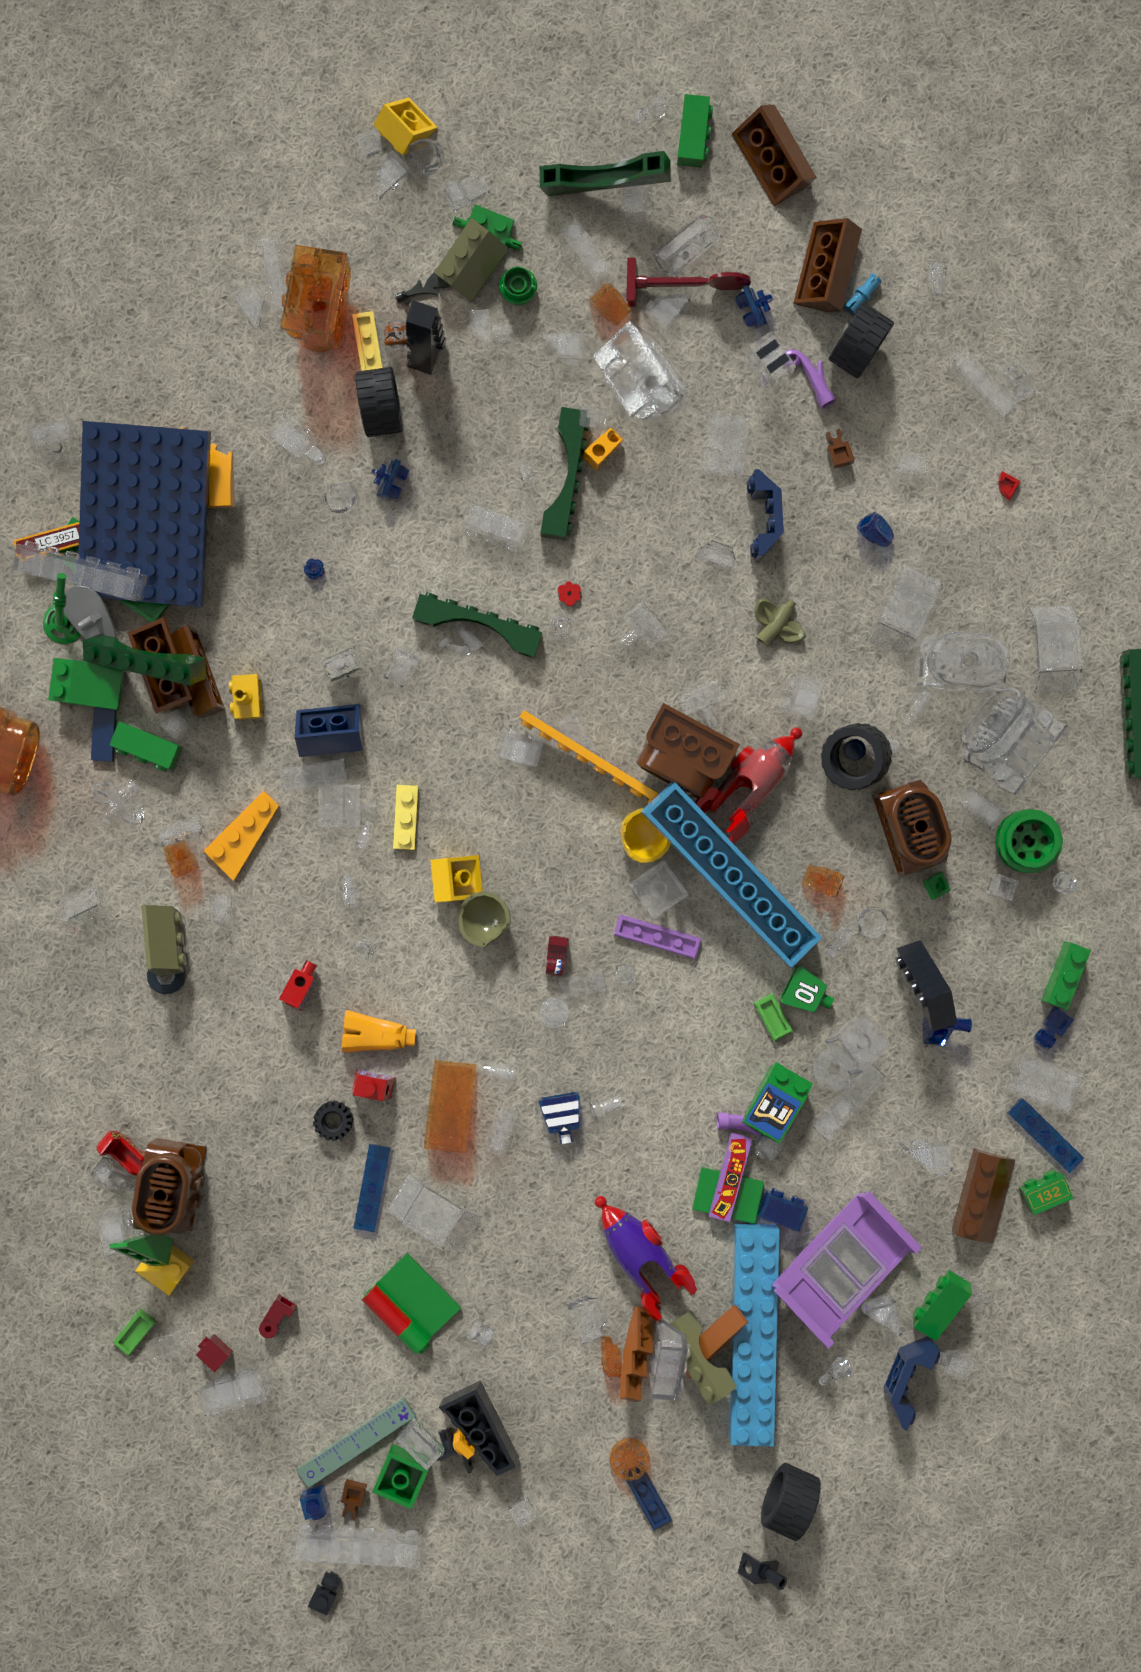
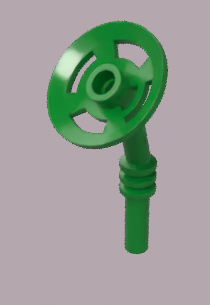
[43,573,81,644]

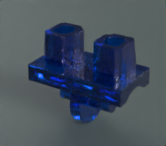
[735,285,773,327]
[371,459,409,499]

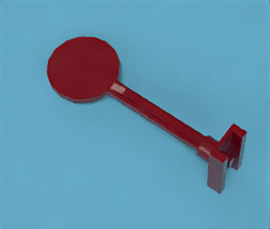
[626,257,751,307]

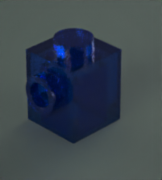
[299,1485,329,1520]

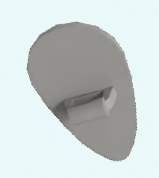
[64,585,117,639]

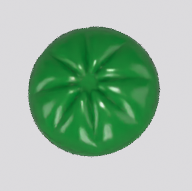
[499,266,537,305]

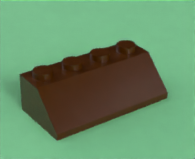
[732,104,817,206]
[793,218,862,312]
[127,617,194,714]
[171,625,225,718]
[951,1148,1015,1242]

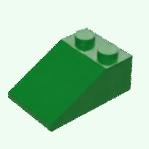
[48,658,124,710]

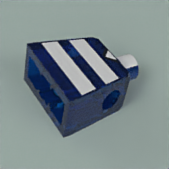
[539,1091,579,1144]

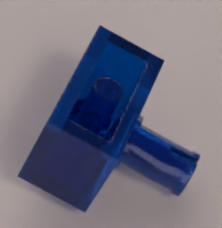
[922,1017,972,1046]

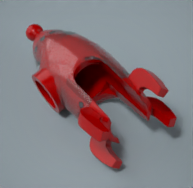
[694,727,803,844]

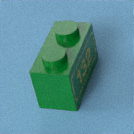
[1019,1170,1074,1215]

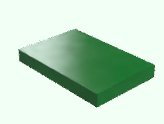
[692,1167,764,1224]

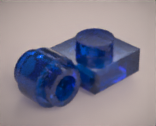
[1034,1006,1074,1049]

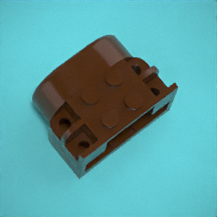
[637,703,740,798]
[872,779,952,876]
[132,1138,207,1235]

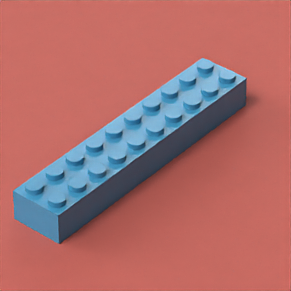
[641,782,822,968]
[729,1223,780,1446]

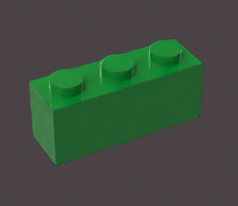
[677,94,713,168]
[109,721,183,772]
[1041,941,1091,1010]
[912,1270,972,1341]

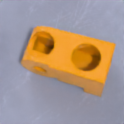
[583,428,624,471]

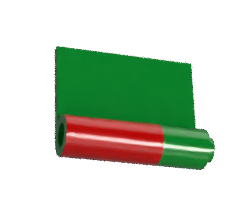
[361,1252,461,1355]

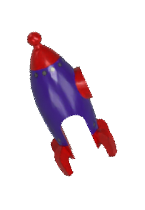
[594,1196,697,1321]

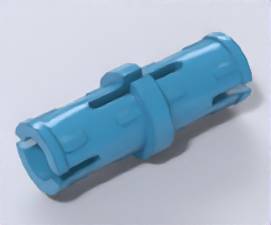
[844,273,882,315]

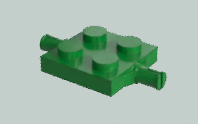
[452,205,522,251]

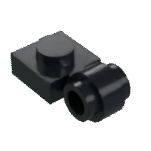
[308,1571,341,1616]

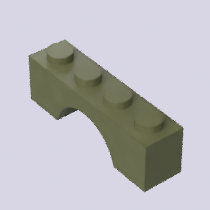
[663,1310,737,1405]

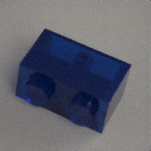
[757,1188,808,1232]

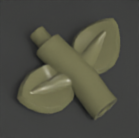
[754,599,806,646]

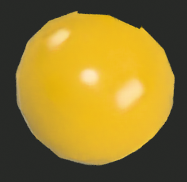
[620,808,670,863]

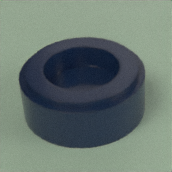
[844,739,866,761]

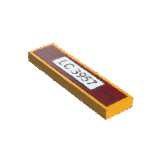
[13,522,79,562]

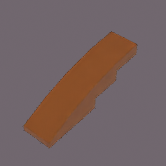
[675,1304,749,1379]
[620,1306,653,1402]

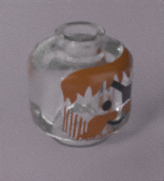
[383,320,409,354]

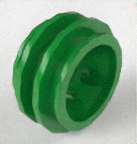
[995,809,1063,873]

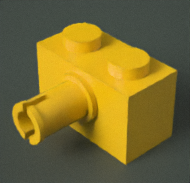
[229,674,263,720]

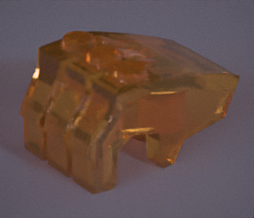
[589,283,632,325]
[164,837,199,878]
[801,865,844,897]
[600,1336,622,1377]

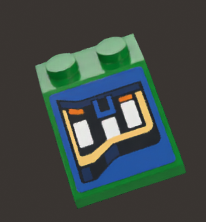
[742,1062,813,1144]

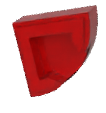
[998,471,1021,501]

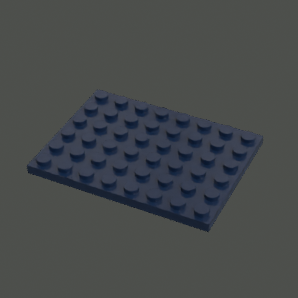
[77,421,211,607]

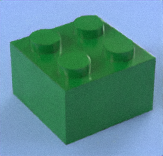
[372,1444,431,1510]

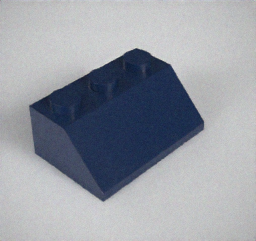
[295,704,363,757]

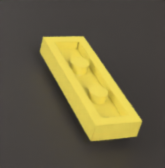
[352,311,383,371]
[393,785,419,850]

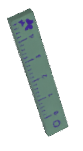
[297,1397,416,1488]

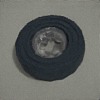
[147,967,186,994]

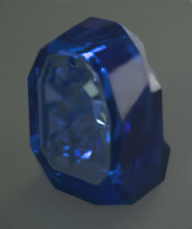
[857,512,894,547]

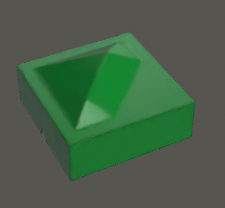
[922,871,951,900]

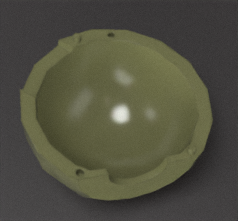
[458,891,511,947]

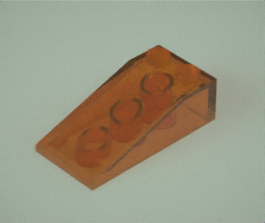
[424,1060,477,1153]

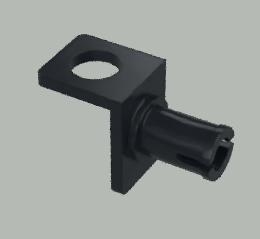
[436,1427,473,1474]
[738,1553,787,1590]

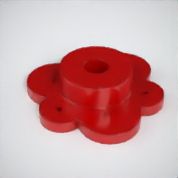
[558,581,581,606]

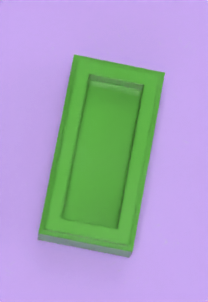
[754,993,793,1041]
[113,1308,157,1356]

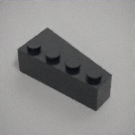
[406,300,446,375]
[895,940,958,1032]
[439,1380,519,1476]

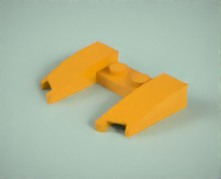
[208,444,235,508]

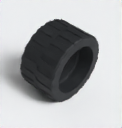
[828,303,894,379]
[355,367,403,437]
[821,723,892,790]
[760,1463,821,1541]

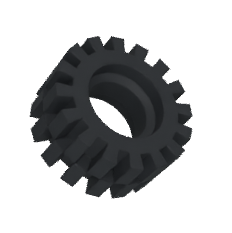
[313,1100,353,1141]

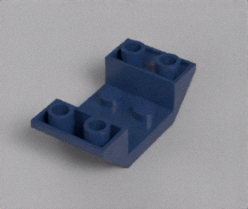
[747,469,784,563]
[883,1336,940,1430]

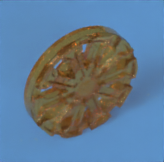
[609,1438,650,1481]

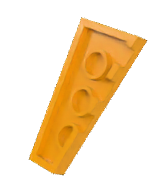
[204,791,280,881]

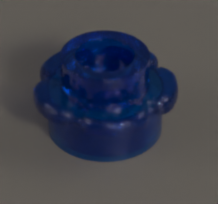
[304,559,325,580]

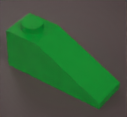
[109,1234,173,1266]

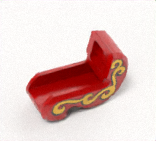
[96,1131,145,1176]

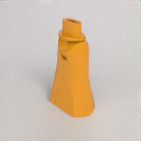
[341,1010,416,1053]

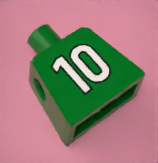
[779,964,834,1012]

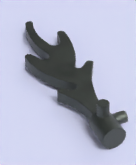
[395,273,451,304]

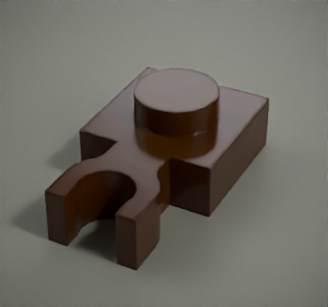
[826,429,855,469]
[341,1479,367,1520]

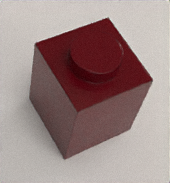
[196,1334,233,1373]

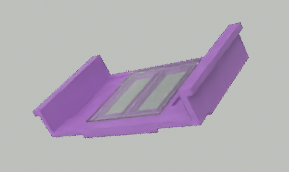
[771,1191,922,1349]

